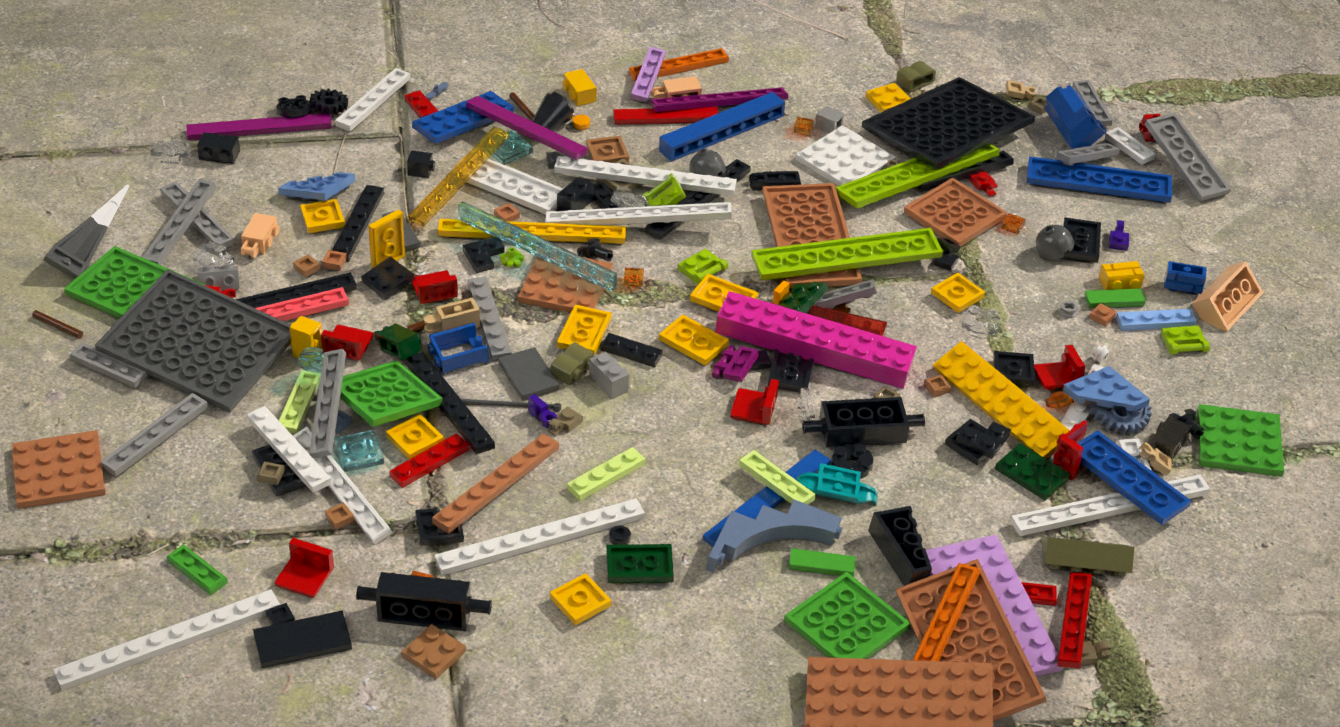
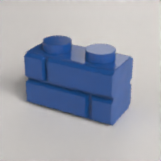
[1164,261,1207,294]

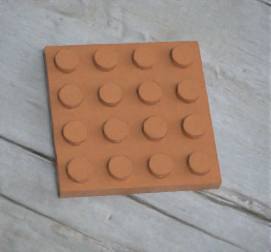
[904,178,1007,247]
[518,249,613,313]
[12,430,106,509]

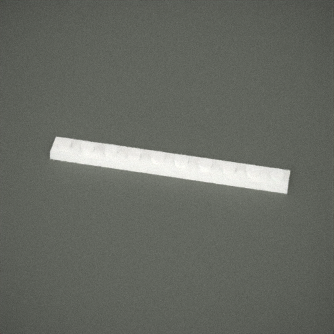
[554,156,737,196]
[545,202,732,226]
[1011,474,1210,537]
[435,498,645,576]
[53,589,280,691]

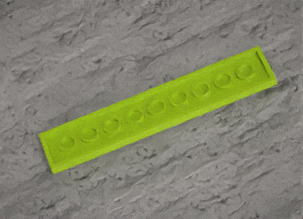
[835,144,999,208]
[751,228,943,281]

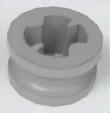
[1059,301,1078,318]

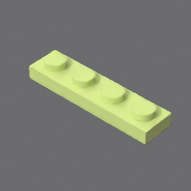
[279,370,321,434]
[567,447,646,501]
[739,450,815,504]

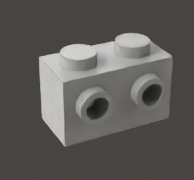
[589,352,630,399]

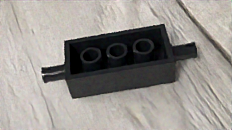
[802,397,925,447]
[356,572,492,632]

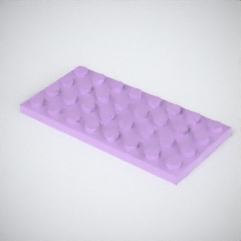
[926,534,1063,677]

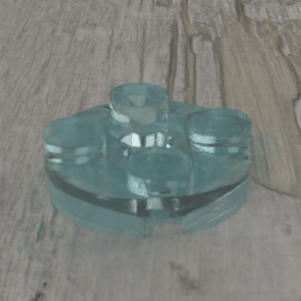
[297,347,324,373]

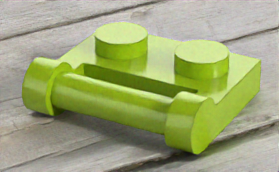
[643,173,686,206]
[678,248,728,285]
[1161,325,1210,355]

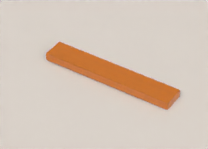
[629,48,729,82]
[913,563,980,661]

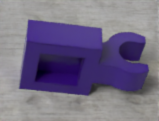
[1109,220,1129,251]
[528,394,557,428]

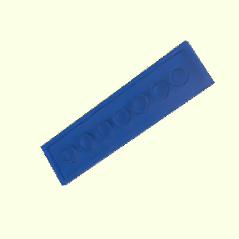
[1026,156,1172,203]

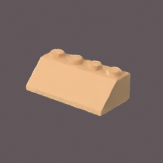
[1192,261,1263,331]

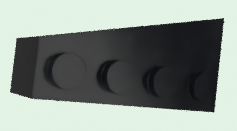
[868,506,932,586]

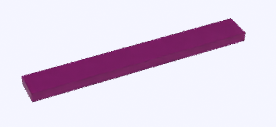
[651,87,788,112]
[466,96,588,160]
[186,113,332,140]

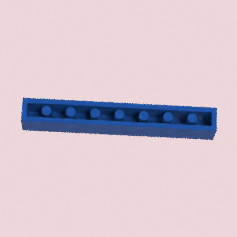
[659,92,785,162]

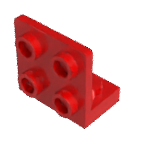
[412,270,458,304]
[321,324,374,361]
[1034,345,1085,390]
[730,379,779,425]
[1053,420,1088,481]
[275,538,334,598]

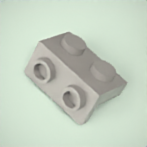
[198,264,240,290]

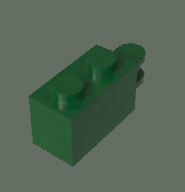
[374,323,421,360]

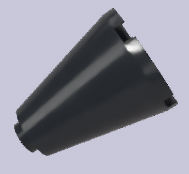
[532,92,574,131]

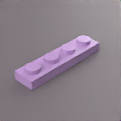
[630,46,666,103]

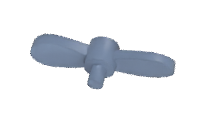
[425,82,448,100]

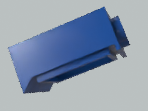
[427,323,489,375]

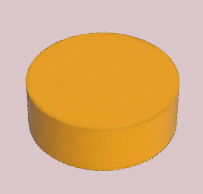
[573,114,590,130]

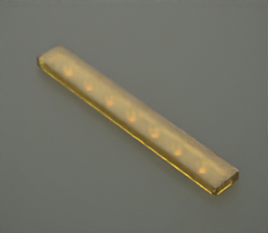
[408,126,509,227]

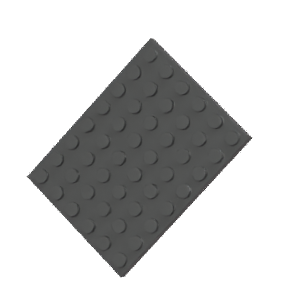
[95,269,291,413]

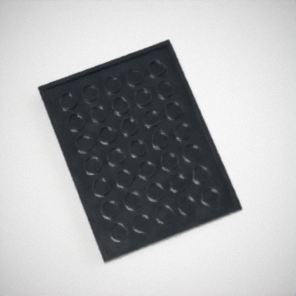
[862,77,1035,169]

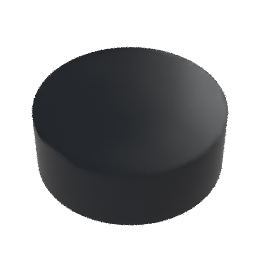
[609,525,631,545]

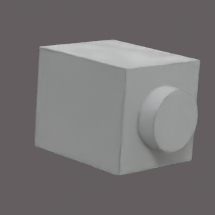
[815,106,844,134]

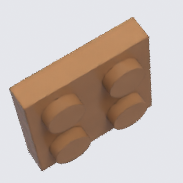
[586,135,629,163]
[401,624,466,679]

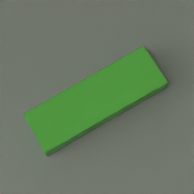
[1084,289,1145,308]
[167,544,228,595]
[789,548,856,577]

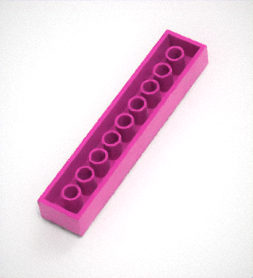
[715,291,917,389]

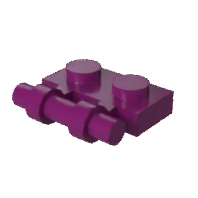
[711,345,759,383]

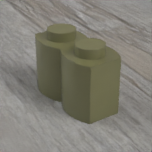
[896,61,936,92]
[551,342,594,385]

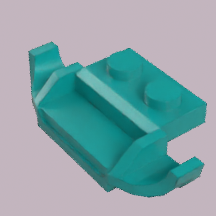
[796,463,878,505]

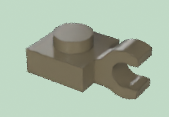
[549,407,583,436]
[1081,641,1111,666]

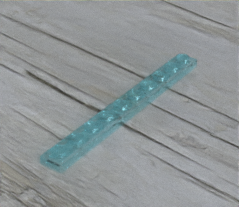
[458,201,617,292]

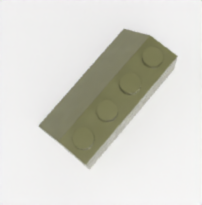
[1042,536,1135,576]

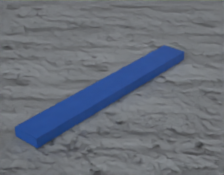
[703,449,831,547]

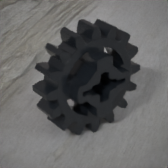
[310,88,348,115]

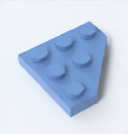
[278,172,356,202]
[1063,366,1150,412]

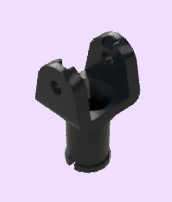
[577,238,613,262]
[1168,409,1204,439]

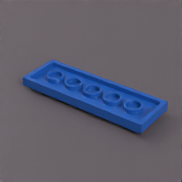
[412,91,514,144]
[1078,430,1191,525]

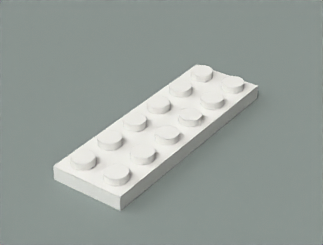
[456,154,563,215]

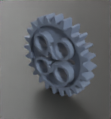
[1087,388,1152,435]

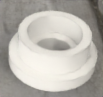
[1092,345,1110,363]

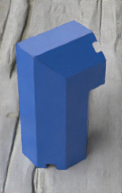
[1044,85,1107,149]

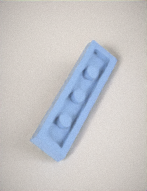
[1116,309,1197,331]

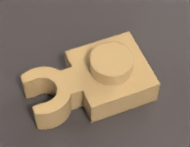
[1005,80,1036,100]
[1139,442,1172,476]

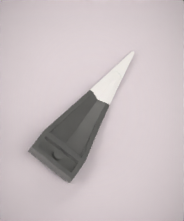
[43,185,129,279]

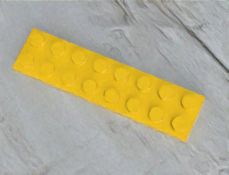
[932,341,1070,459]

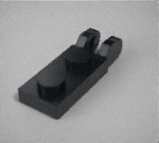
[749,171,801,191]

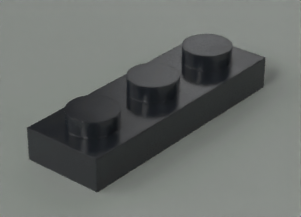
[601,333,663,368]

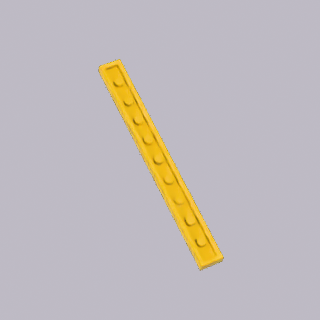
[438,219,626,244]

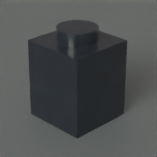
[407,150,436,178]

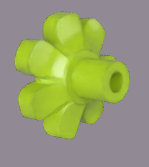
[500,247,524,267]

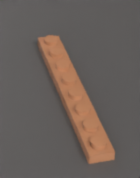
[432,433,559,534]

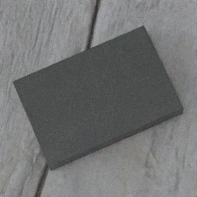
[498,347,559,401]

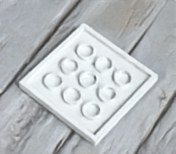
[795,125,896,186]

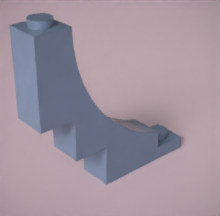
[706,499,843,573]

